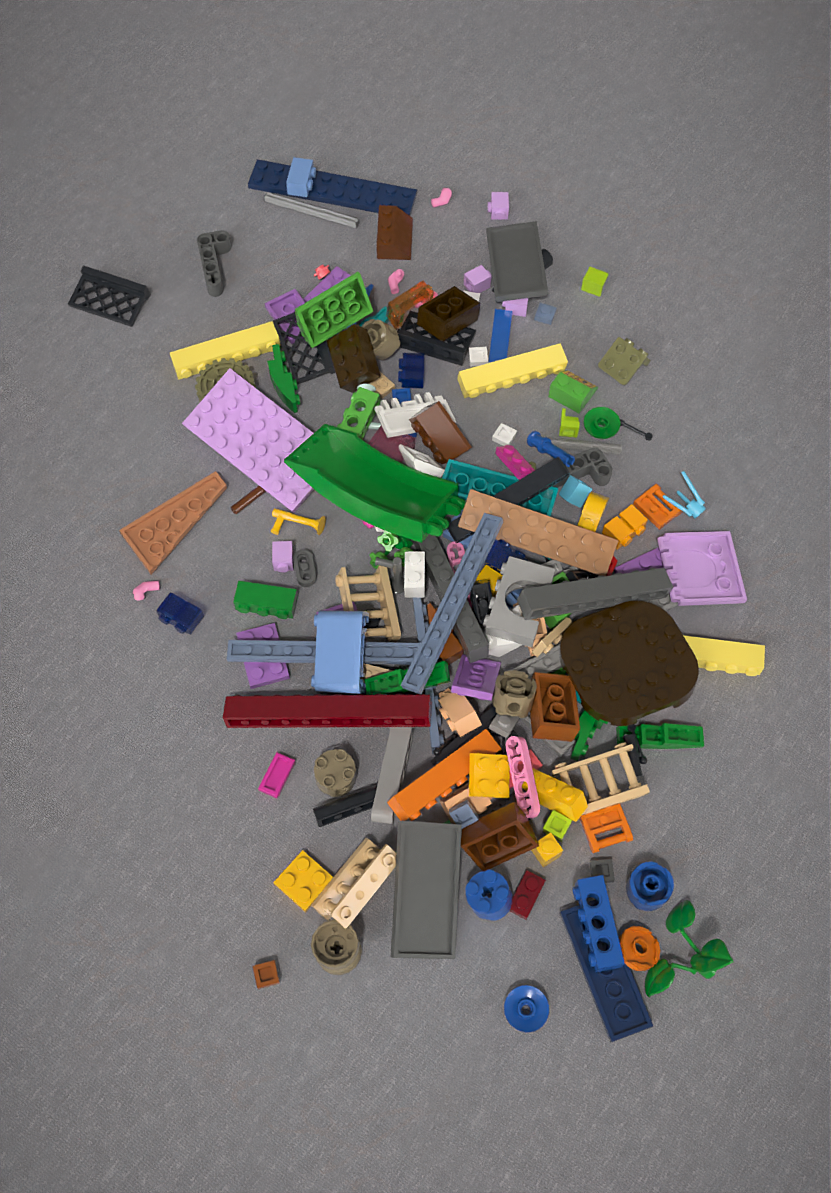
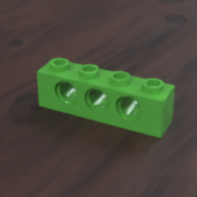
[337,387,381,440]

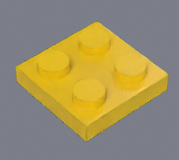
[469,753,510,798]
[273,850,333,913]

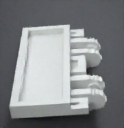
[374,392,456,438]

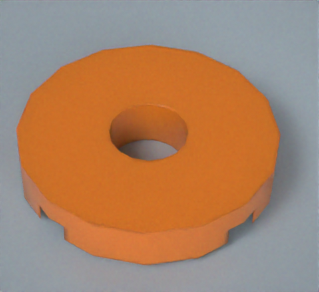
[619,926,660,971]

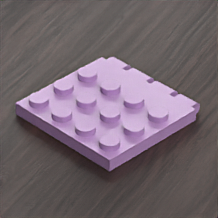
[657,531,747,606]

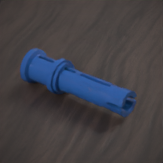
[527,431,575,467]

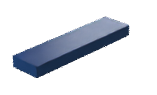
[488,309,512,363]

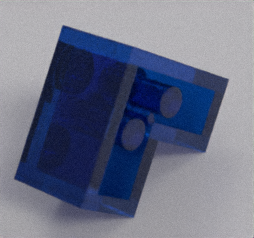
[484,539,528,575]

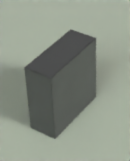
[590,859,615,883]

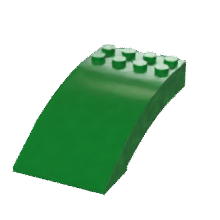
[284,424,466,543]

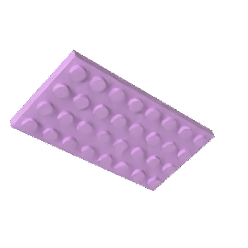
[182,368,314,514]

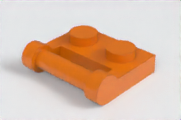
[633,484,683,530]
[579,803,633,853]

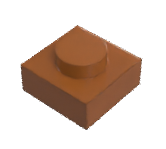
[253,960,280,990]

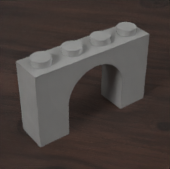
[483,556,555,647]

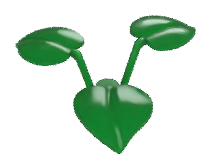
[645,900,734,998]

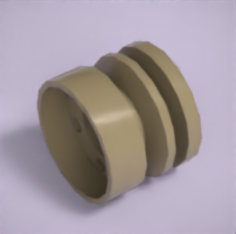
[311,920,362,975]

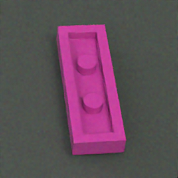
[495,445,535,480]

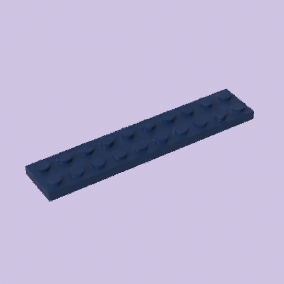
[248,159,417,216]

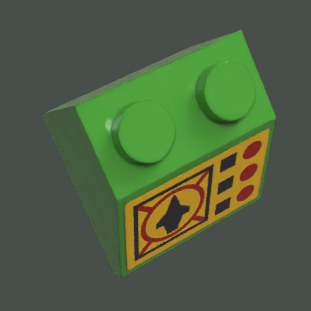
[548,370,598,414]

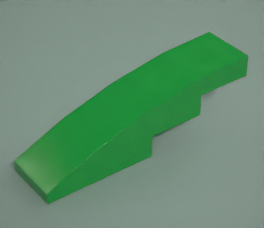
[365,661,451,695]
[616,723,704,749]

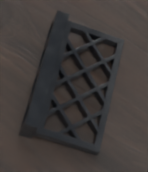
[68,265,151,327]
[397,310,476,366]
[273,312,336,385]
[431,705,518,789]

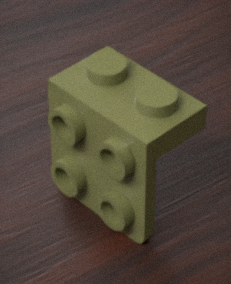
[598,337,651,385]

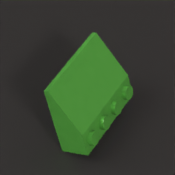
[295,271,373,348]

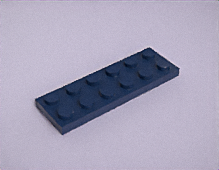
[559,899,653,1043]

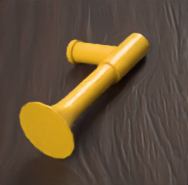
[271,508,326,535]

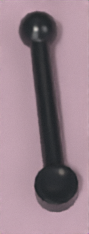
[620,419,653,441]
[627,724,647,765]
[433,733,458,756]

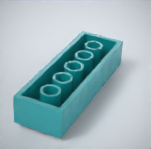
[442,459,558,517]

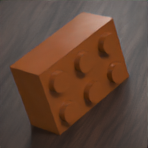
[530,672,580,742]

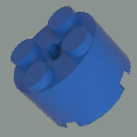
[626,862,674,911]
[465,870,513,921]

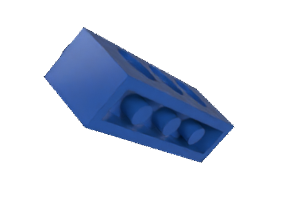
[573,875,625,972]

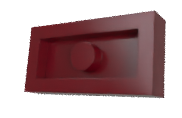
[510,870,546,920]

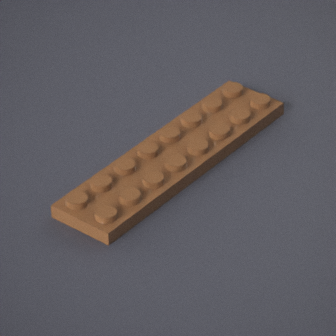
[458,489,618,576]

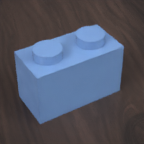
[286,157,316,197]

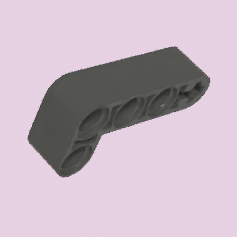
[197,230,231,297]
[552,448,613,488]

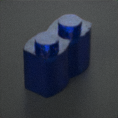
[398,353,424,388]
[156,592,204,635]

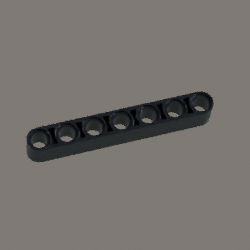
[447,457,570,543]

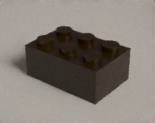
[417,286,481,342]
[327,324,381,393]

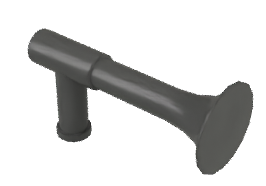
[375,557,404,594]

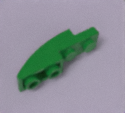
[267,344,300,413]
[570,711,608,761]

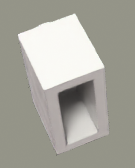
[404,552,425,598]

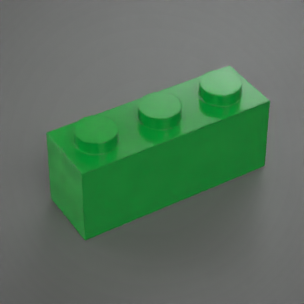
[233,581,298,619]

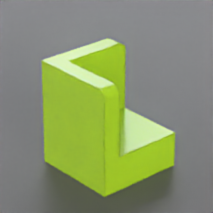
[581,267,608,297]
[559,408,580,438]
[543,810,572,842]

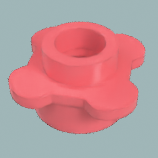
[314,264,330,280]

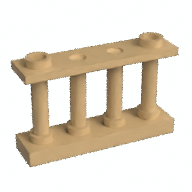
[335,566,401,643]
[552,742,650,816]
[311,838,396,929]

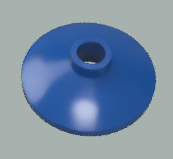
[504,985,549,1033]

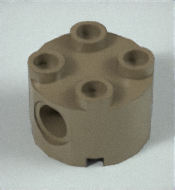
[362,319,400,361]
[492,670,537,718]
[314,749,357,797]

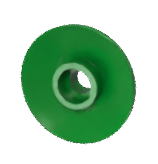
[584,407,621,439]

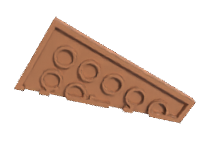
[119,471,227,575]

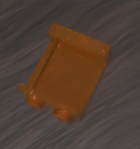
[386,280,434,330]

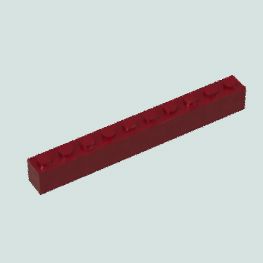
[222,694,432,728]

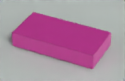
[258,752,296,799]

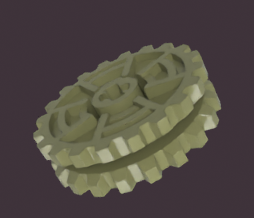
[195,358,256,402]

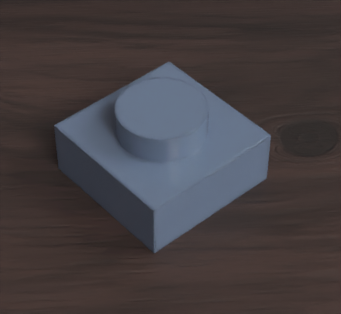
[534,303,557,325]
[449,799,479,829]

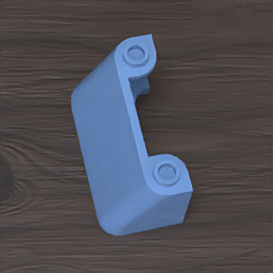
[311,610,369,694]

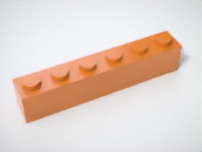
[387,729,501,821]

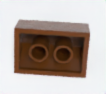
[376,205,413,260]
[409,401,472,465]
[461,802,539,871]

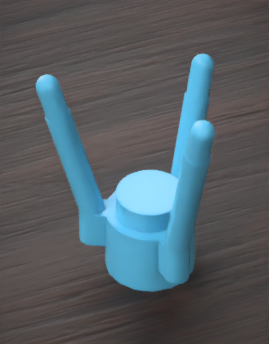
[663,471,706,519]

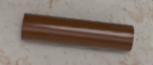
[230,486,265,515]

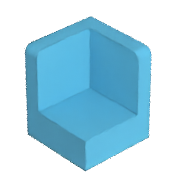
[559,475,592,508]

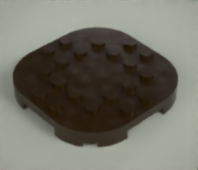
[560,601,699,726]

